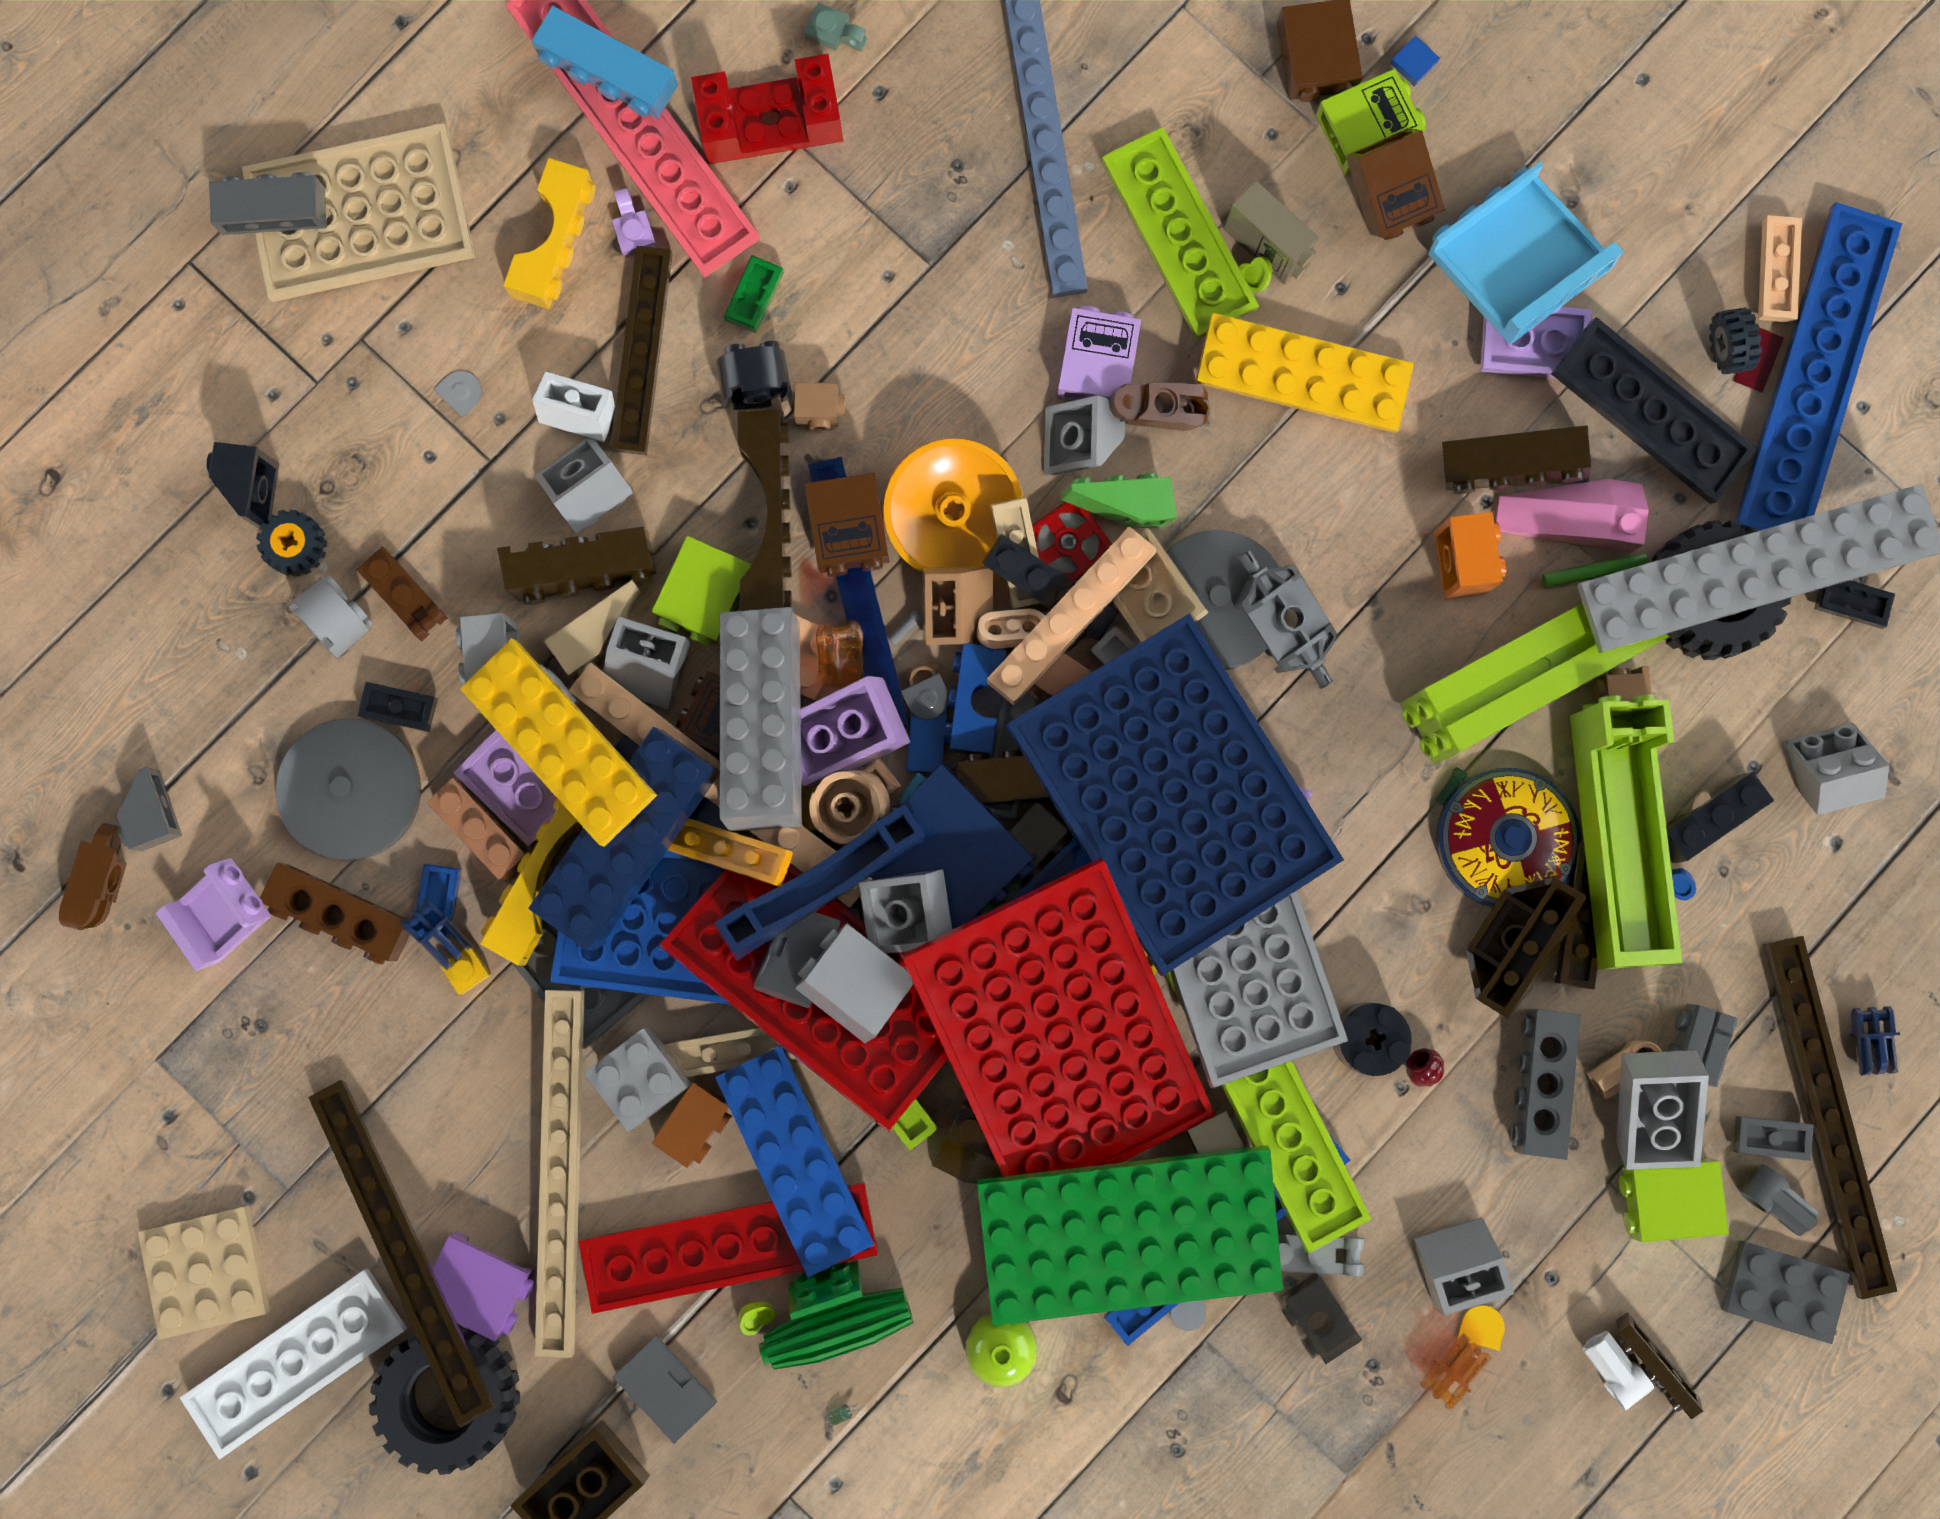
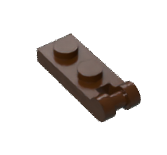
[356,546,448,642]

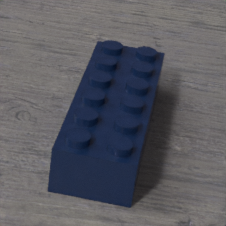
[528,726,720,951]

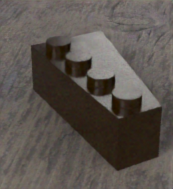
[1442,425,1591,494]
[497,526,657,605]

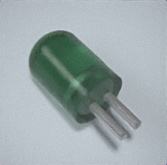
[828,1404,858,1425]

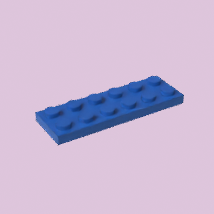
[715,1046,875,1277]

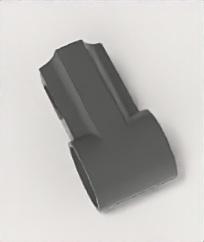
[1740,1164,1819,1237]

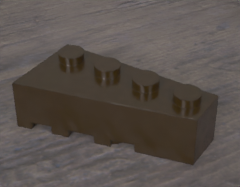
[958,750,1050,806]

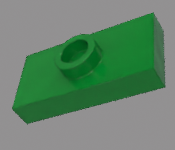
[723,255,784,333]

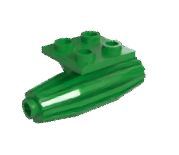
[759,1260,914,1370]

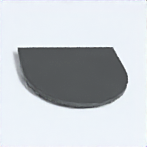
[901,673,949,719]

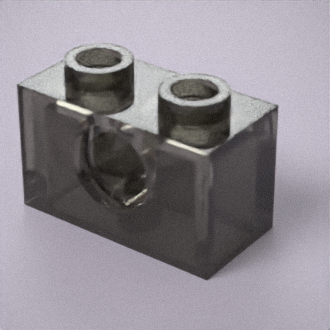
[1280,1273,1362,1364]

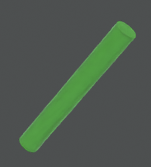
[1542,553,1649,588]

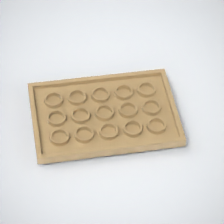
[242,123,476,302]

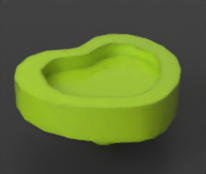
[1239,256,1273,292]
[737,1302,776,1336]

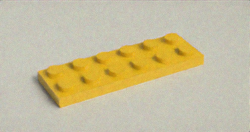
[1195,313,1414,433]
[460,638,657,847]

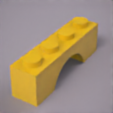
[503,158,596,309]

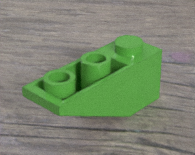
[1060,473,1177,529]

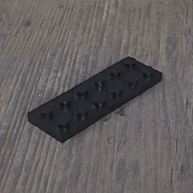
[1551,317,1757,504]

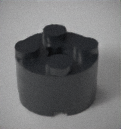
[715,341,792,411]
[1333,1002,1412,1076]

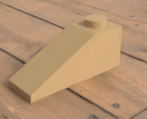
[544,580,641,680]

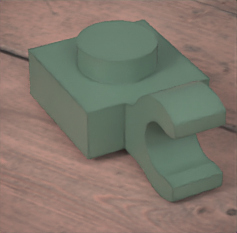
[804,2,868,51]

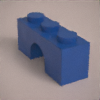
[944,643,1006,757]

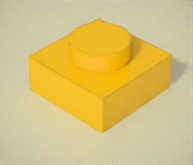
[440,946,492,995]

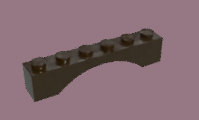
[737,410,793,611]

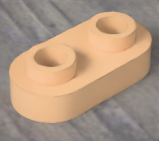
[977,609,1045,649]

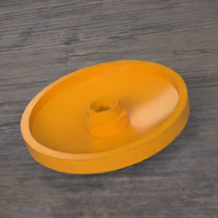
[883,438,1023,573]

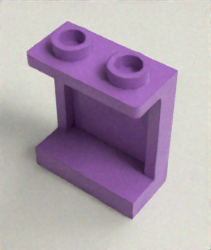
[432,1232,535,1342]

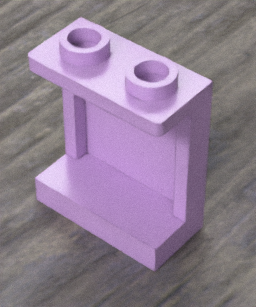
[156,858,271,971]

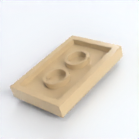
[1113,528,1209,642]

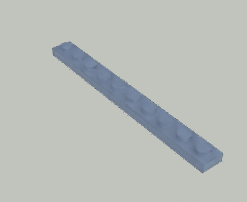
[1004,0,1088,298]

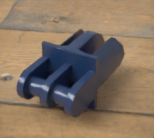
[399,897,473,971]
[1849,1006,1900,1076]

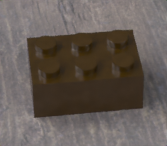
[510,1419,650,1519]

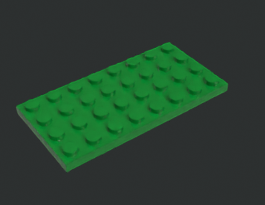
[977,1145,1283,1326]

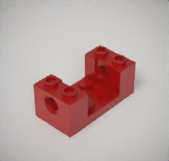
[691,53,844,165]

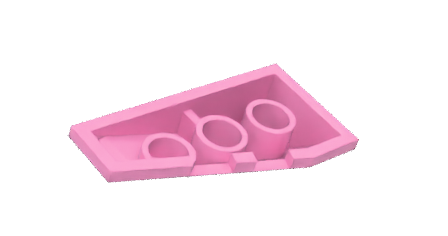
[1495,479,1649,553]

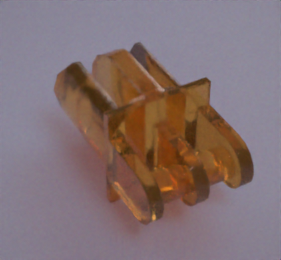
[1420,1333,1492,1410]

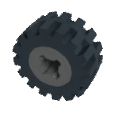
[1709,307,1762,374]

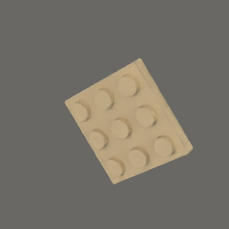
[138,1205,271,1340]

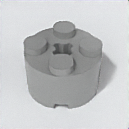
[287,575,372,659]

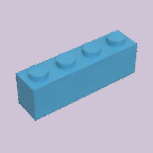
[532,6,678,119]

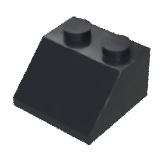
[206,442,279,531]

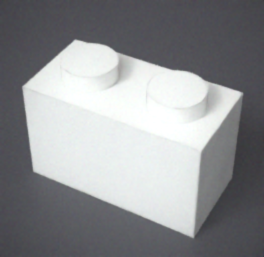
[532,372,615,442]

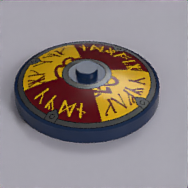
[1436,768,1581,908]

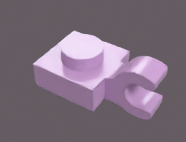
[612,188,657,256]

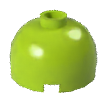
[966,1313,1038,1387]

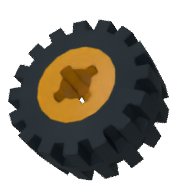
[256,509,327,576]

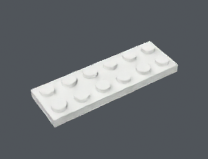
[180,1268,407,1460]

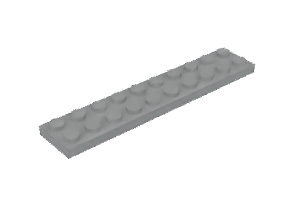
[1577,484,1940,653]

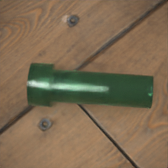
[1435,767,1467,806]

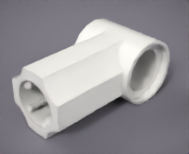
[1581,1331,1655,1411]

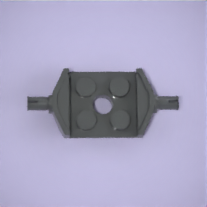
[1234,549,1337,689]

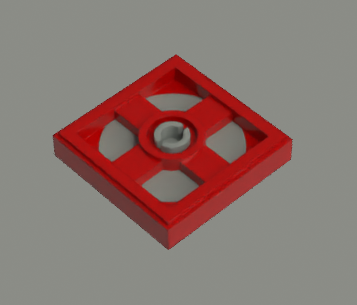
[1032,502,1112,582]

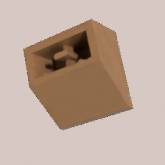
[922,566,993,645]

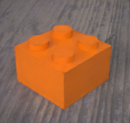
[1434,512,1506,600]

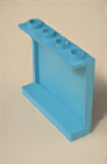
[1428,162,1624,345]

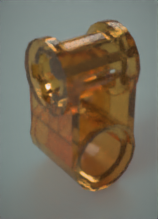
[816,620,864,689]

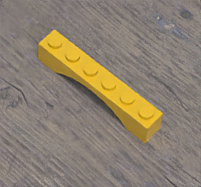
[480,798,582,966]

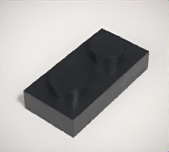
[357,682,438,733]

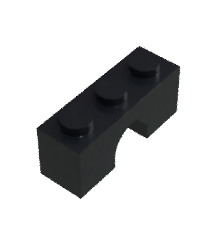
[1666,771,1774,863]

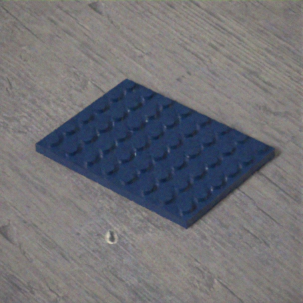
[1006,613,1344,976]

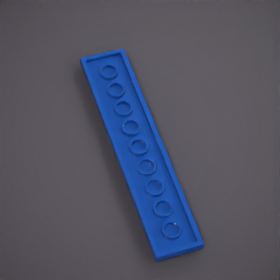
[1735,202,1902,531]

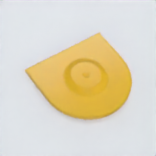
[1457,1305,1505,1351]

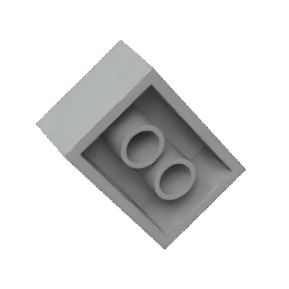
[1616,1050,1709,1170]

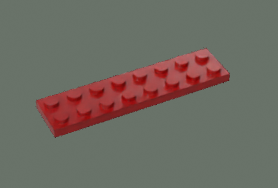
[579,1182,879,1314]

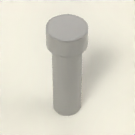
[888,610,923,645]

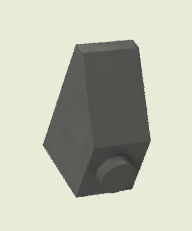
[117,767,182,851]

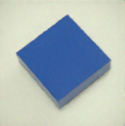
[1390,35,1440,87]

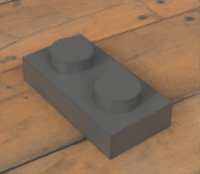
[1734,1116,1813,1161]

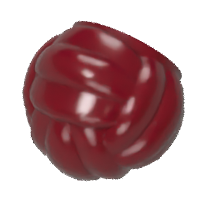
[1406,1048,1444,1087]

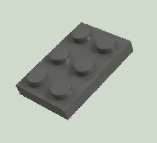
[1722,1240,1850,1344]

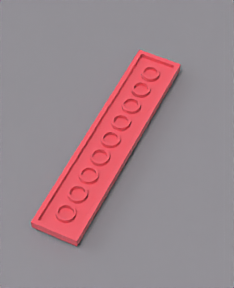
[505,0,760,278]

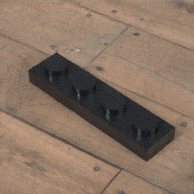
[982,533,1119,640]

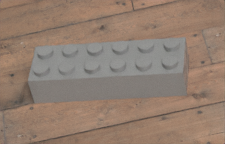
[720,607,802,832]

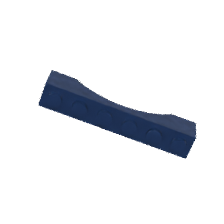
[715,804,925,961]

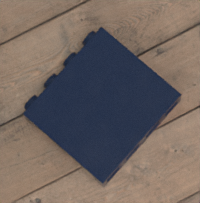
[871,764,1038,930]

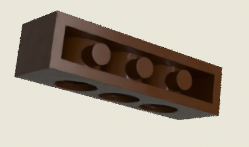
[260,862,410,965]

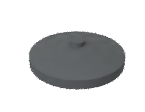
[1166,530,1287,670]
[276,719,421,860]

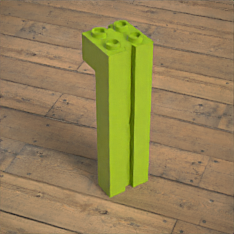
[1399,603,1669,765]
[1570,694,1683,970]

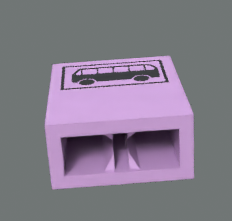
[1057,306,1141,401]

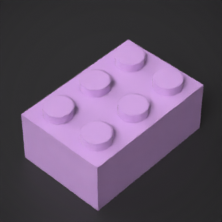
[801,676,911,787]

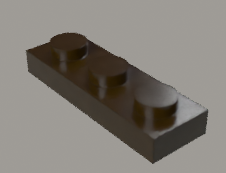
[1616,1312,1703,1420]

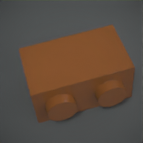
[652,1081,732,1168]

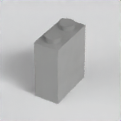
[795,924,913,1043]

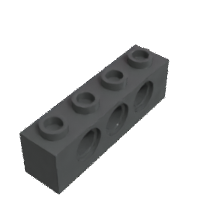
[1511,1009,1581,1160]

